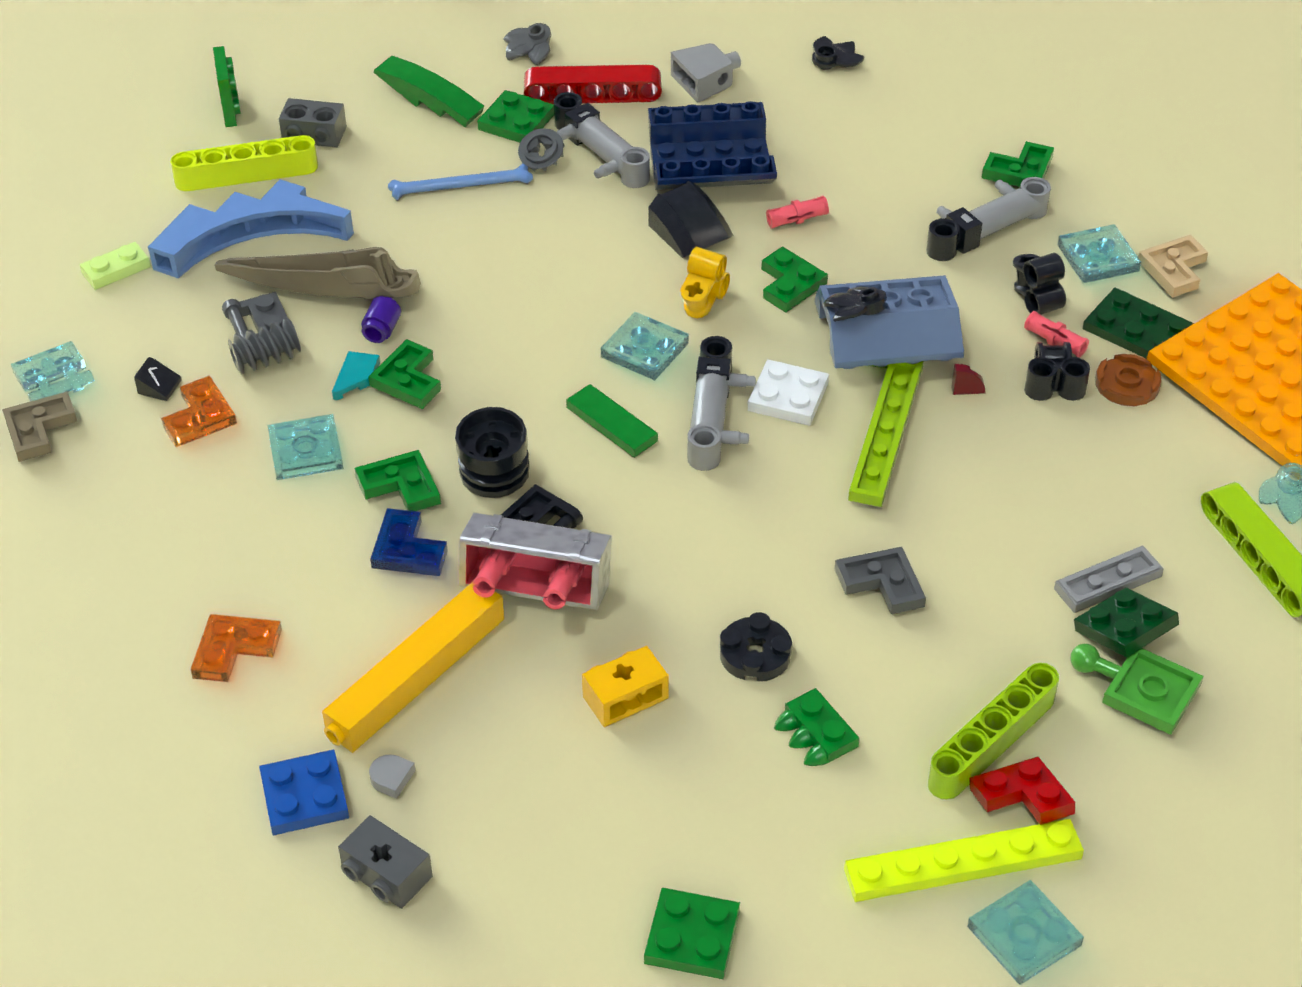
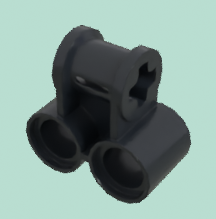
[1013,253,1066,315]
[1024,342,1090,401]

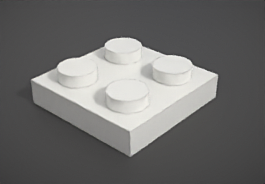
[747,359,829,426]

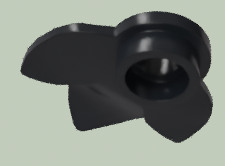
[812,36,864,70]
[823,287,887,322]

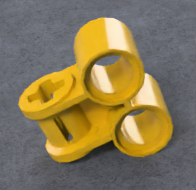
[680,247,730,318]

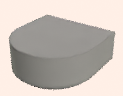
[369,755,416,799]

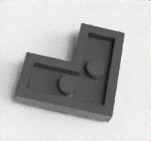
[835,546,926,614]

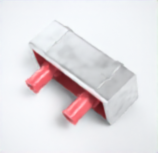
[459,513,612,610]

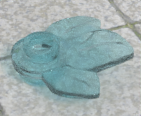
[1259,463,1302,524]

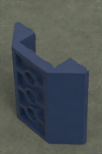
[648,101,777,190]

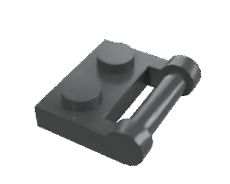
[222,292,288,339]

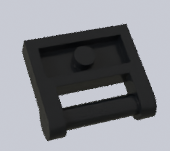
[501,484,583,528]

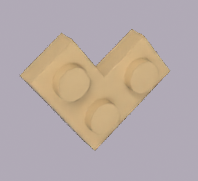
[1137,234,1208,298]

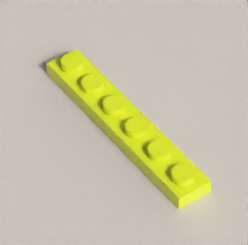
[844,818,1084,902]

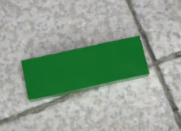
[566,384,658,458]

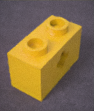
[582,645,669,727]

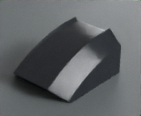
[648,181,734,258]

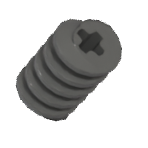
[228,318,301,375]

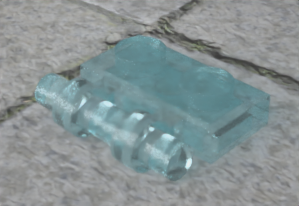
[11,341,94,401]

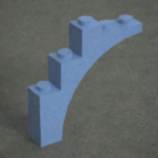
[148,179,354,279]

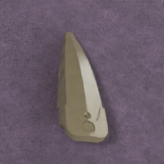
[214,247,421,299]

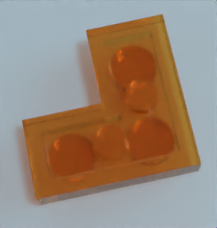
[161,375,237,447]
[190,614,282,682]

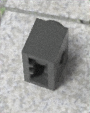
[338,815,433,909]

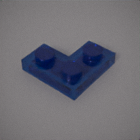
[370,508,448,576]

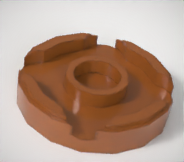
[1095,354,1161,406]

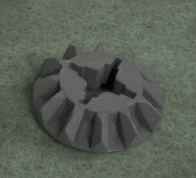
[518,128,565,172]

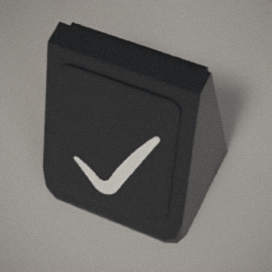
[134,357,182,401]

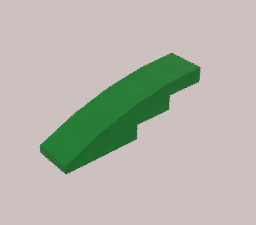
[373,55,484,127]

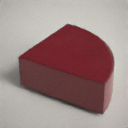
[951,364,985,395]

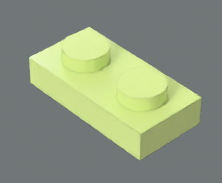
[79,241,151,290]

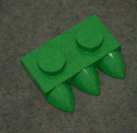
[774,688,859,766]

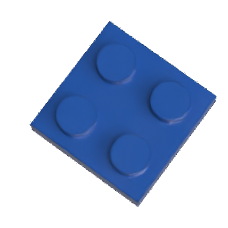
[259,749,349,836]

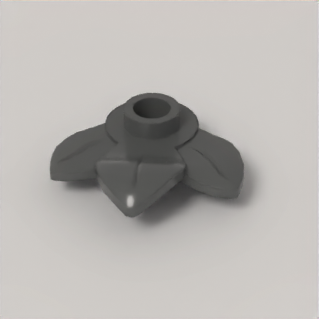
[503,23,551,65]

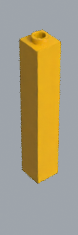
[322,582,504,753]

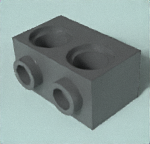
[279,98,347,148]

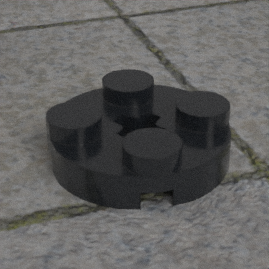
[720,612,792,681]

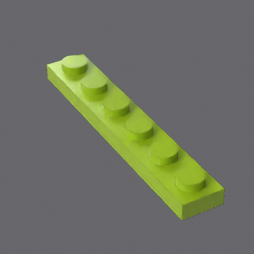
[848,362,923,507]

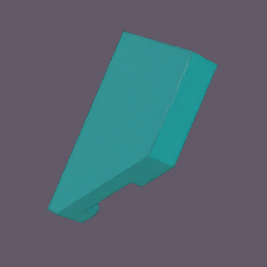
[332,351,380,400]

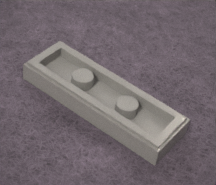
[1054,545,1164,613]

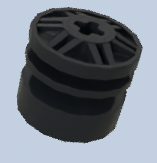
[455,407,530,498]

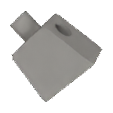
[671,43,741,103]

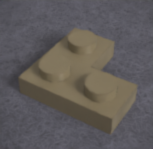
[2,391,77,462]

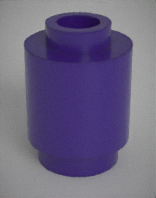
[361,296,402,343]

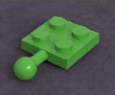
[1070,644,1204,735]

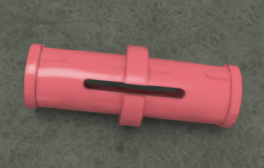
[766,195,829,229]
[1024,311,1089,357]

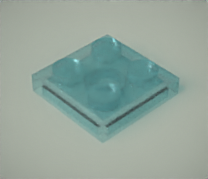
[1057,224,1141,283]
[601,312,689,380]
[267,414,344,480]
[967,880,1084,985]

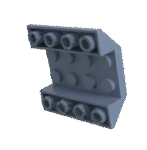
[815,275,964,369]

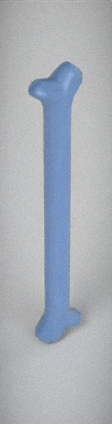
[388,164,533,200]

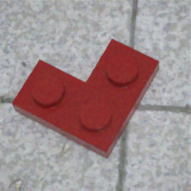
[969,756,1076,825]

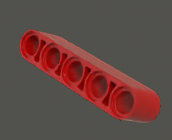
[524,65,662,104]

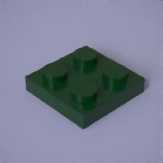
[1074,587,1179,658]

